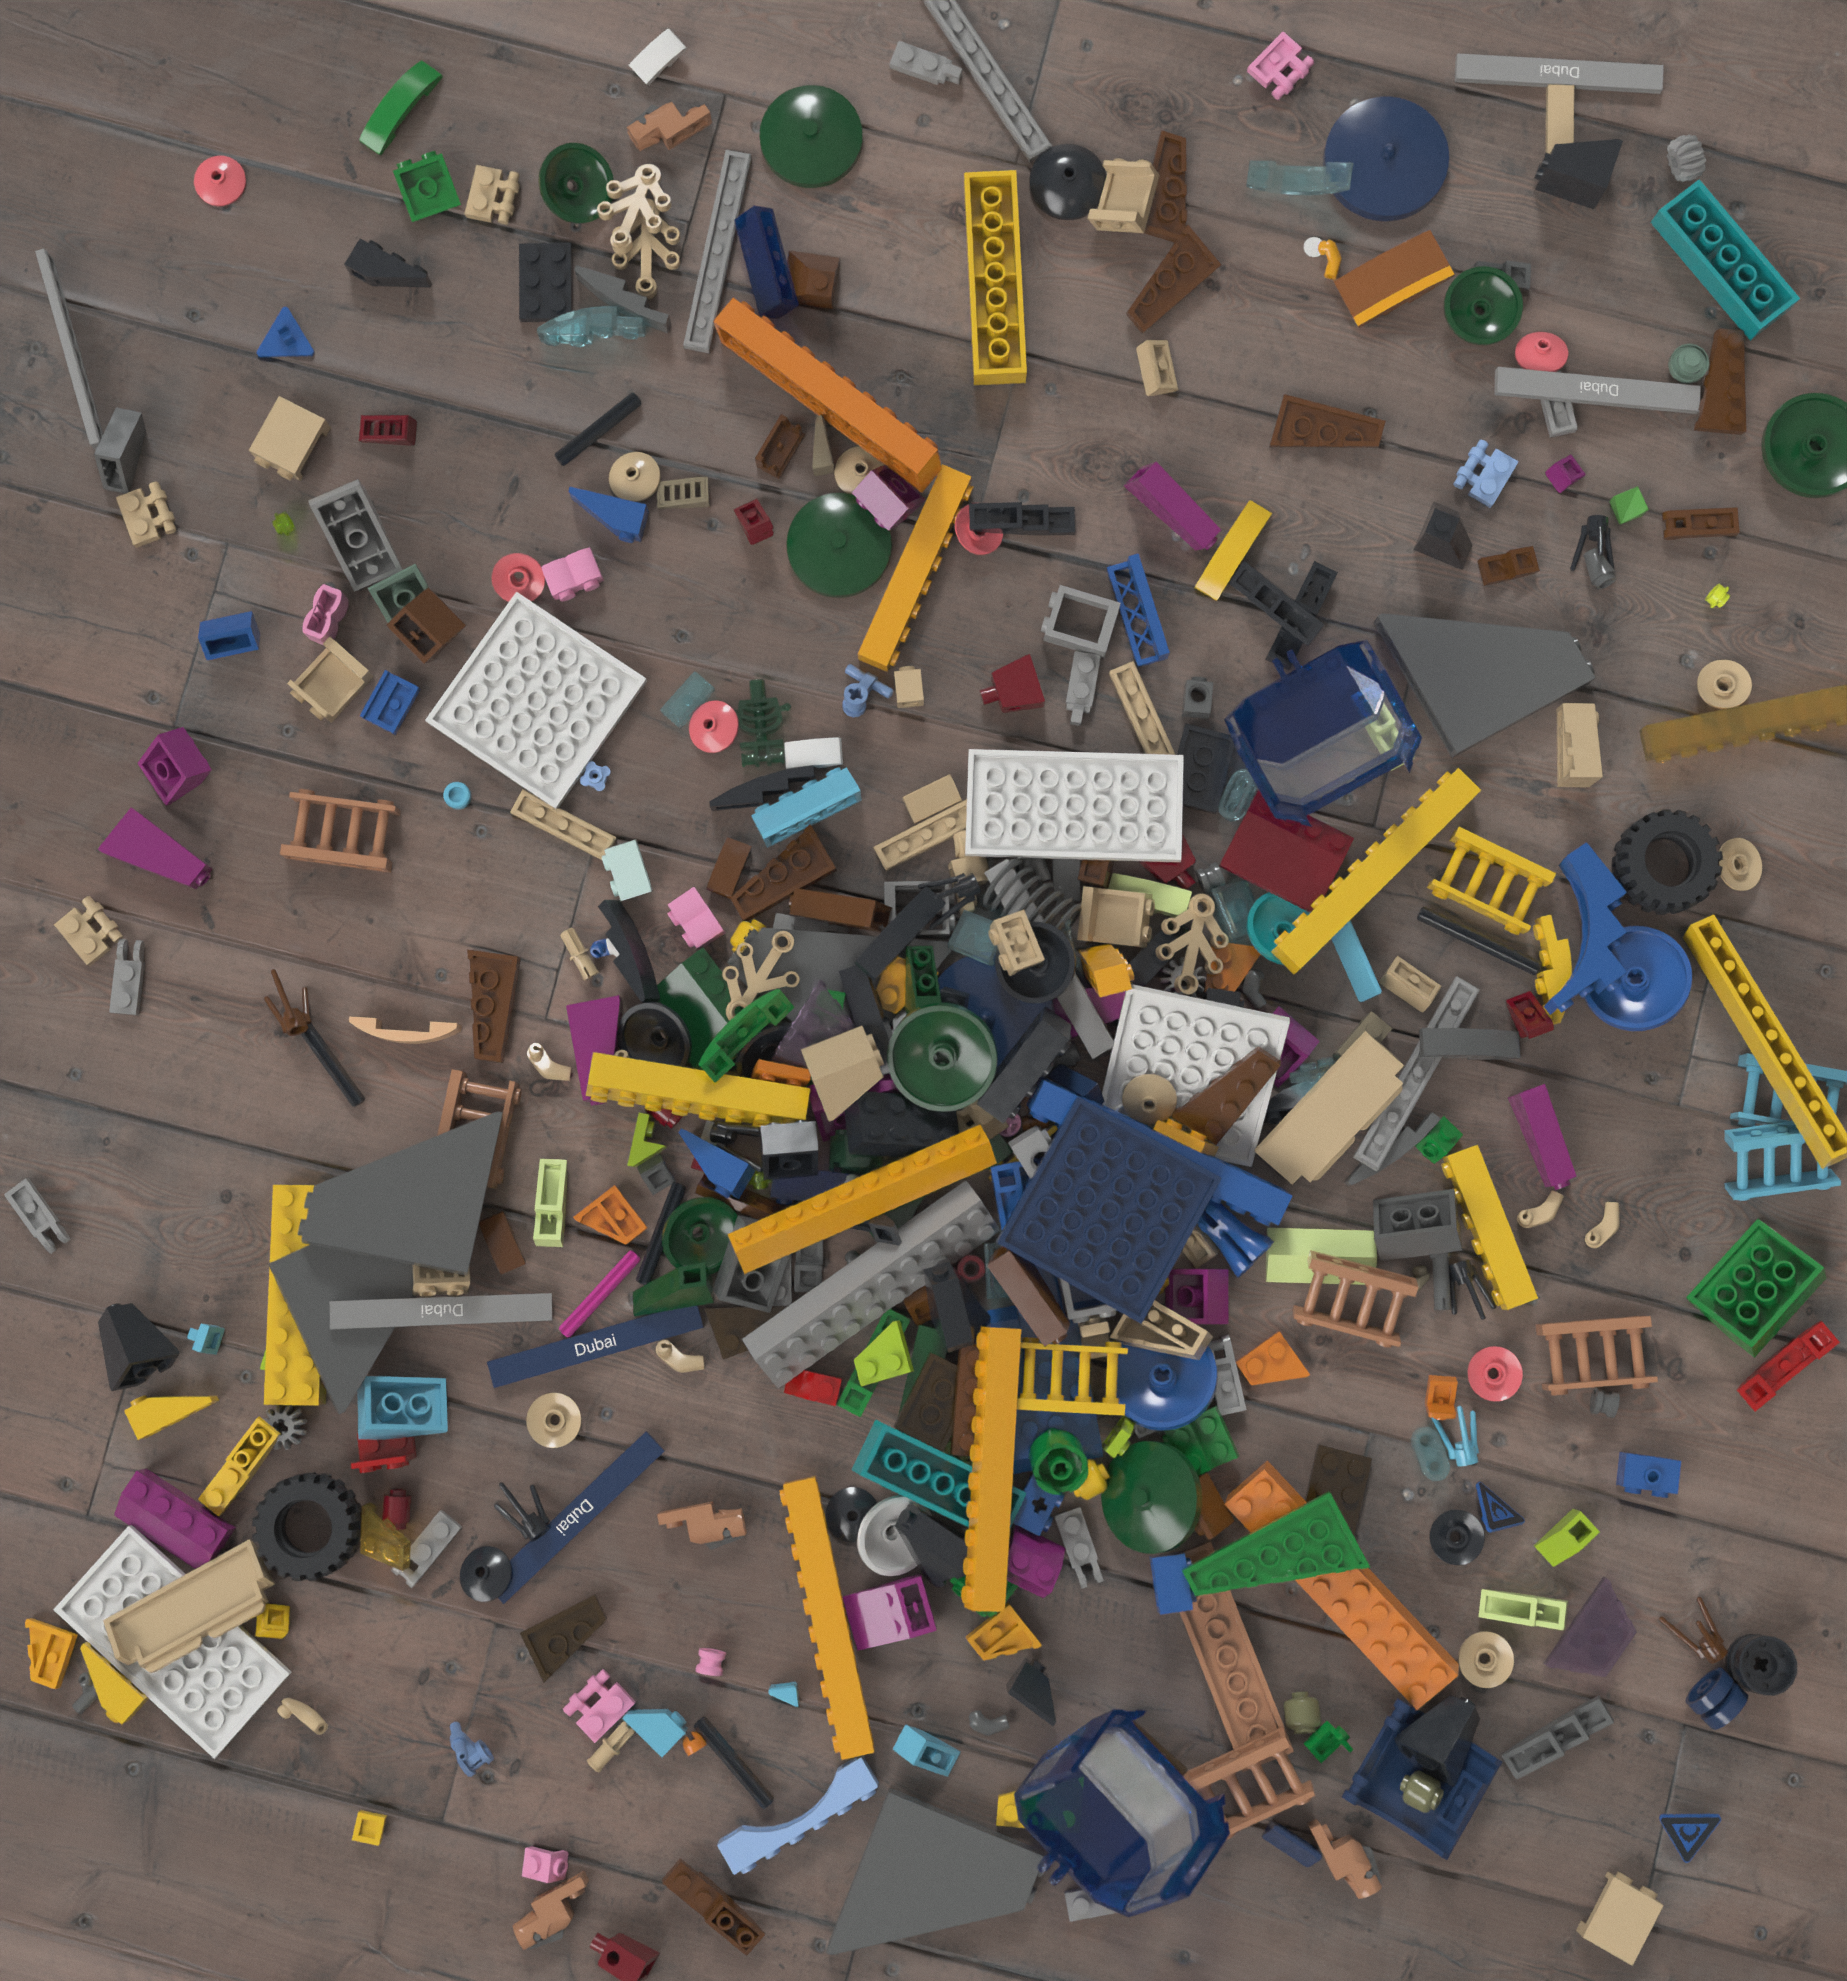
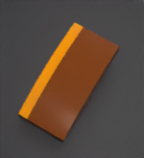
[1334,230,1455,328]

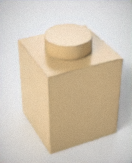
[894,666,924,708]

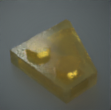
[360,1502,411,1571]

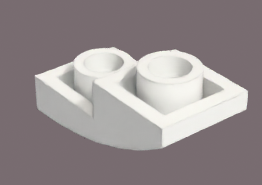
[629,28,687,85]
[784,738,843,769]

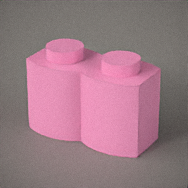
[541,547,604,601]
[303,584,348,645]
[667,887,725,950]

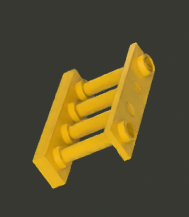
[1427,827,1556,935]
[1017,1337,1128,1416]

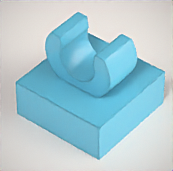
[187,1323,225,1355]

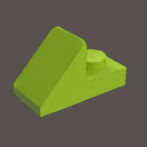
[627,1113,667,1168]

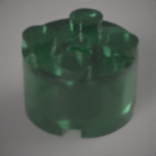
[828,1129,883,1175]

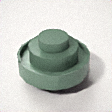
[1668,343,1709,384]

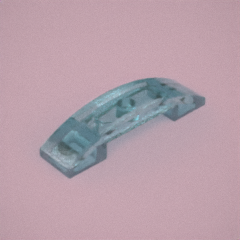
[1246,161,1353,195]

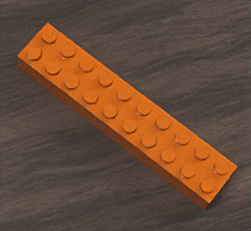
[713,298,942,493]
[1224,1460,1459,1710]

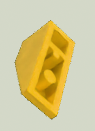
[124,1395,219,1440]
[80,1642,149,1725]

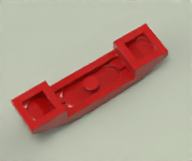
[1736,1321,1840,1412]

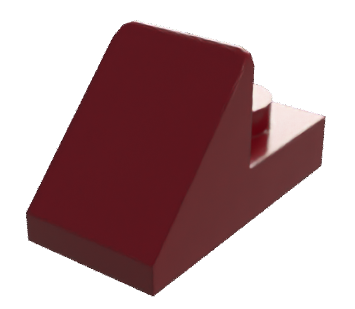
[733,499,774,545]
[1506,991,1554,1039]

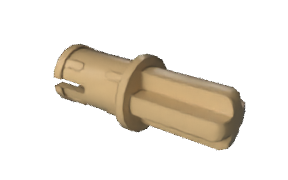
[561,928,599,981]
[587,1721,635,1773]

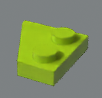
[854,1320,914,1386]
[1102,1415,1135,1458]

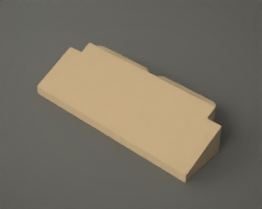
[1254,1031,1404,1185]
[103,1539,275,1673]

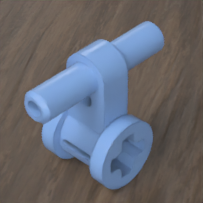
[842,664,894,717]
[450,1722,494,1777]

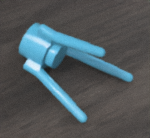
[1432,1406,1479,1466]

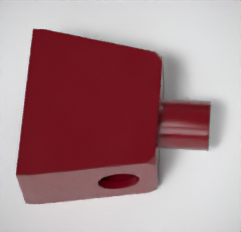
[979,654,1045,713]
[1138,833,1196,890]
[590,1933,660,1981]

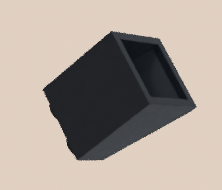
[1534,139,1623,209]

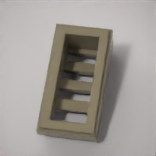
[812,415,835,476]
[657,477,710,509]

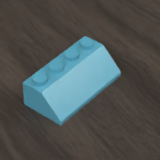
[751,767,862,848]

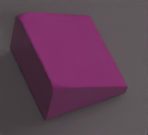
[1545,454,1586,493]

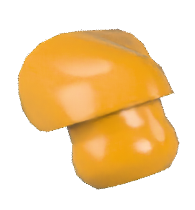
[1318,239,1342,280]

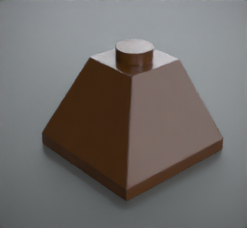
[781,250,840,309]

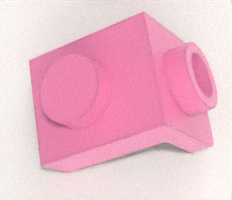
[522,1846,568,1883]

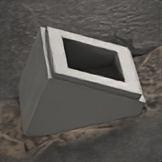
[637,1154,676,1195]

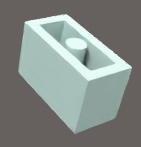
[602,839,653,901]

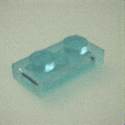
[660,671,715,729]
[1289,1057,1337,1083]

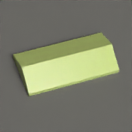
[1266,1228,1377,1285]

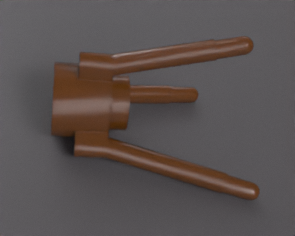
[264,969,312,1036]
[1659,1597,1728,1664]

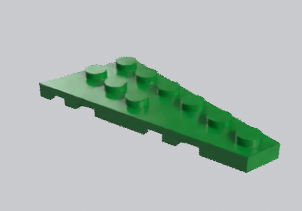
[1182,1491,1371,1596]

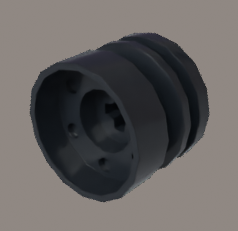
[1725,1634,1797,1696]

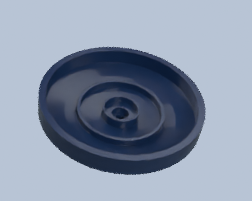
[1323,97,1449,221]
[938,953,1055,1067]

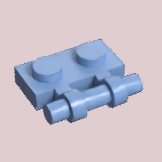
[1453,440,1519,508]

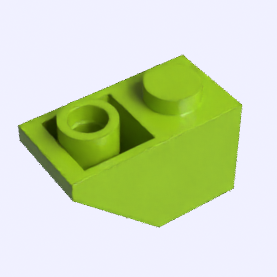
[1534,1509,1600,1567]

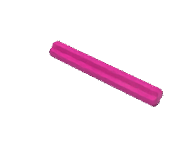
[559,1251,641,1337]

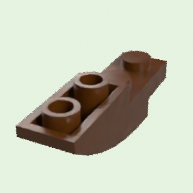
[662,1858,765,1956]

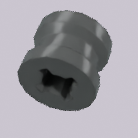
[1195,862,1226,895]
[1590,1387,1620,1418]

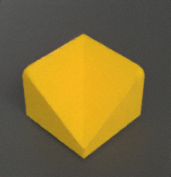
[256,1603,290,1639]

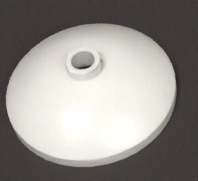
[857,1495,932,1576]

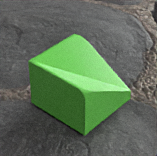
[1609,486,1648,525]

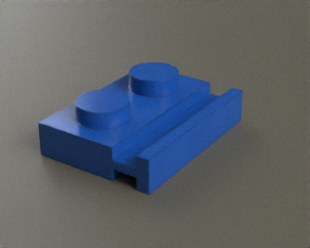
[360,670,421,735]

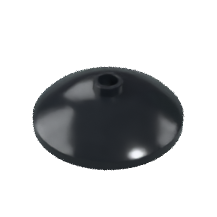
[1029,144,1107,220]
[995,922,1076,1004]
[618,1002,692,1067]
[735,1023,810,1079]

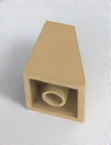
[801,1026,884,1121]

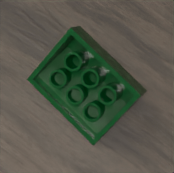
[657,947,744,1071]

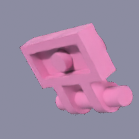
[1247,32,1314,100]
[563,1669,636,1743]

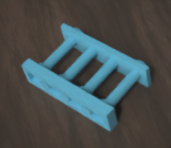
[1730,1053,1847,1127]
[1724,1121,1841,1201]

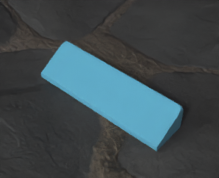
[1331,920,1382,1002]

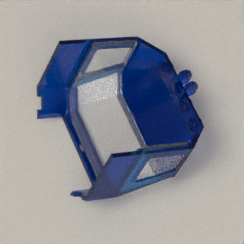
[1224,640,1422,827]
[1014,1709,1230,1918]

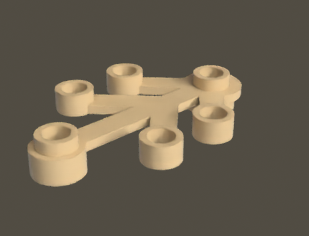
[597,164,671,254]
[612,199,681,300]
[1156,894,1229,996]
[722,931,800,1021]

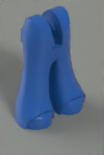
[1197,1200,1274,1278]

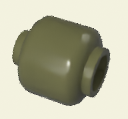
[1283,1692,1322,1734]
[1400,1770,1444,1813]

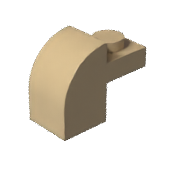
[1078,1314,1110,1359]

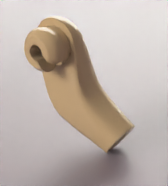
[527,1043,572,1081]
[1517,1191,1564,1228]
[1585,1202,1620,1248]
[656,1340,705,1373]
[277,1698,328,1735]

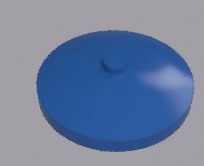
[1584,926,1692,1031]
[1117,1344,1218,1431]

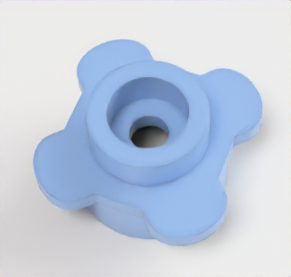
[580,761,610,791]

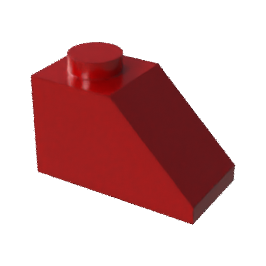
[784,1369,843,1406]

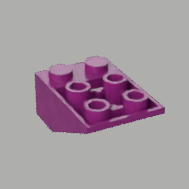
[842,1573,937,1650]

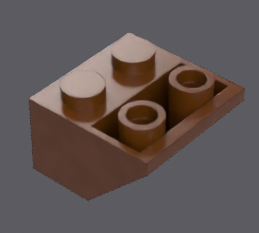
[386,587,467,664]
[1195,1472,1234,1540]

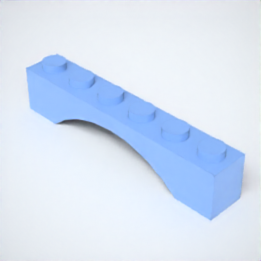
[717,1755,879,1875]

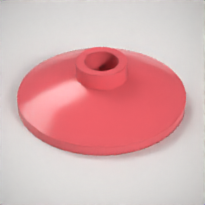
[194,156,246,206]
[1515,332,1568,372]
[955,504,1003,555]
[492,553,545,602]
[689,701,739,753]
[1467,1346,1523,1401]

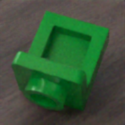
[1415,1116,1463,1164]
[1303,1721,1354,1764]

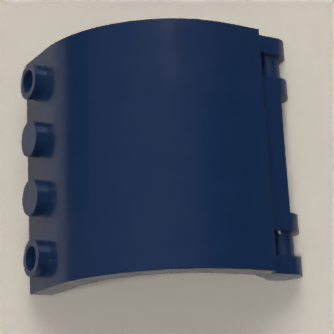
[1341,1698,1502,1860]

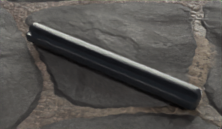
[1417,907,1542,975]

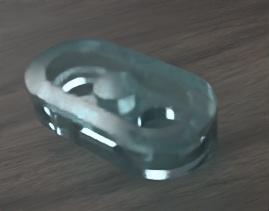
[1218,769,1258,822]
[1411,1427,1450,1481]

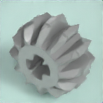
[1667,135,1706,182]
[1160,957,1206,998]
[262,1405,307,1450]

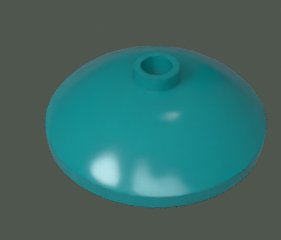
[1247,892,1321,965]

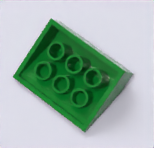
[1686,1219,1826,1358]

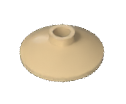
[835,446,884,494]
[609,452,661,502]
[1697,660,1752,709]
[1718,838,1762,891]
[1122,1074,1177,1125]
[526,1393,581,1448]
[1458,1631,1514,1688]

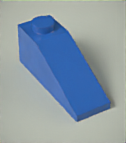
[568,487,649,543]
[679,1128,755,1199]

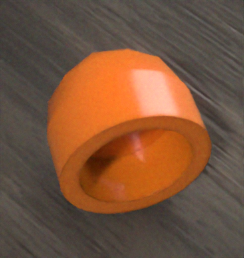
[682,1732,707,1756]

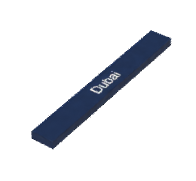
[487,1306,704,1388]
[498,1431,665,1604]

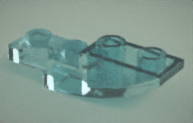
[537,306,646,347]

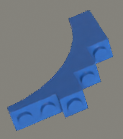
[1544,842,1627,1015]

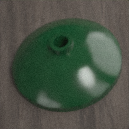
[538,143,614,224]
[1444,266,1523,345]
[662,1197,737,1274]

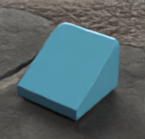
[768,1682,799,1707]

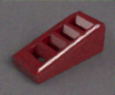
[359,415,417,446]

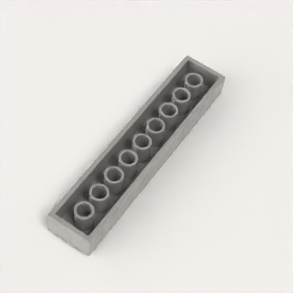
[742,1181,1000,1388]

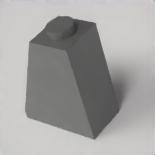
[94,407,146,494]

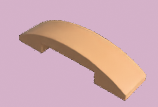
[349,1016,462,1044]

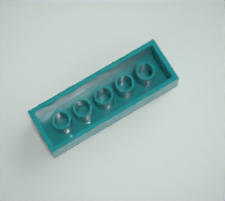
[1651,179,1800,341]
[851,1419,1027,1528]

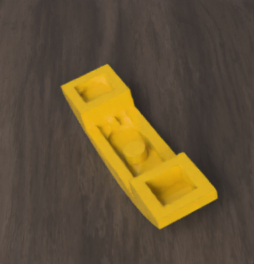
[1195,500,1272,601]

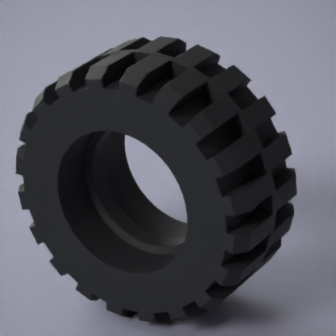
[1612,809,1723,915]
[252,1472,364,1582]

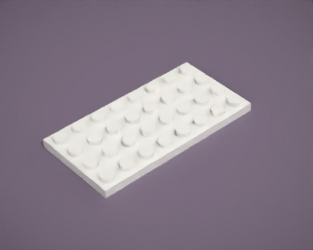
[965,749,1183,862]
[54,1525,292,1759]

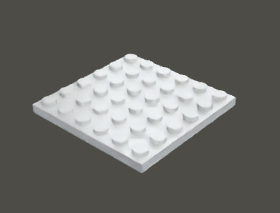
[425,592,647,809]
[1102,984,1290,1167]

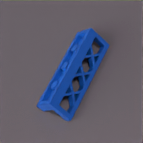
[1106,553,1170,668]

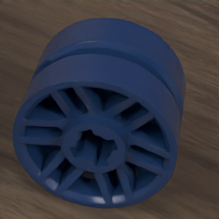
[1685,1668,1748,1730]

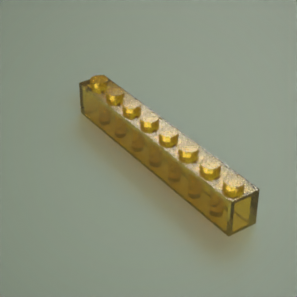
[1639,684,1847,763]

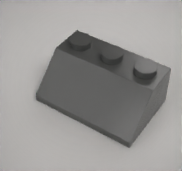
[1373,1189,1462,1261]
[713,1214,790,1313]

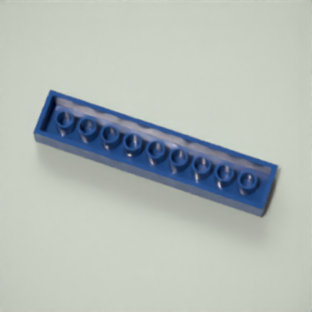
[1026,1076,1292,1226]

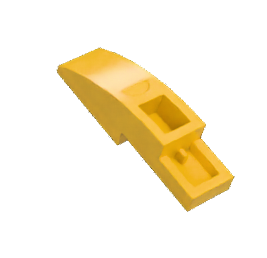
[1533,915,1572,1025]
[198,1416,280,1517]

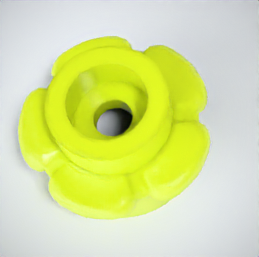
[1705,584,1730,608]

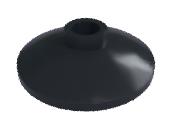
[825,1487,877,1543]
[1429,1509,1485,1565]
[460,1546,512,1602]

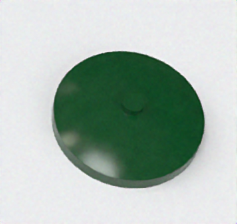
[759,85,863,188]
[1761,393,1847,498]
[786,493,892,598]
[887,1003,998,1111]
[1101,1441,1202,1554]

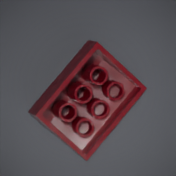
[1219,789,1354,913]

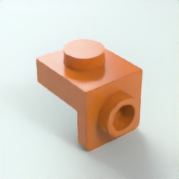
[1425,1375,1458,1420]

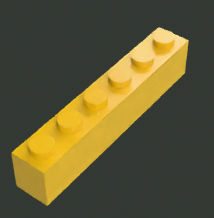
[1441,1145,1538,1310]

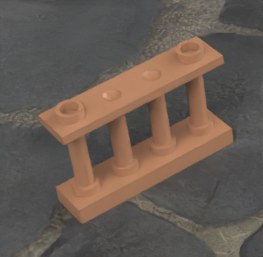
[280,789,401,873]
[437,1069,522,1189]
[1292,1250,1418,1348]
[1536,1316,1658,1395]
[1184,1727,1315,1842]

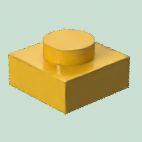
[352,1810,387,1846]

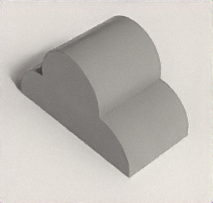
[308,479,402,591]

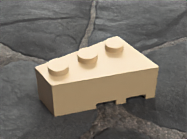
[1556,703,1603,787]
[1110,1301,1213,1360]

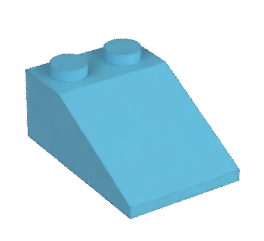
[357,1376,448,1440]

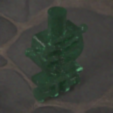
[733,679,791,767]

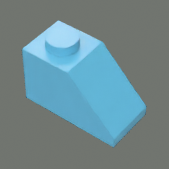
[622,1709,688,1757]
[893,1724,960,1777]

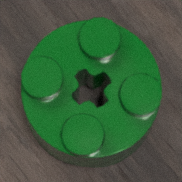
[1028,1428,1088,1495]

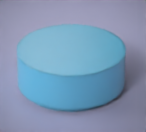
[443,782,472,810]

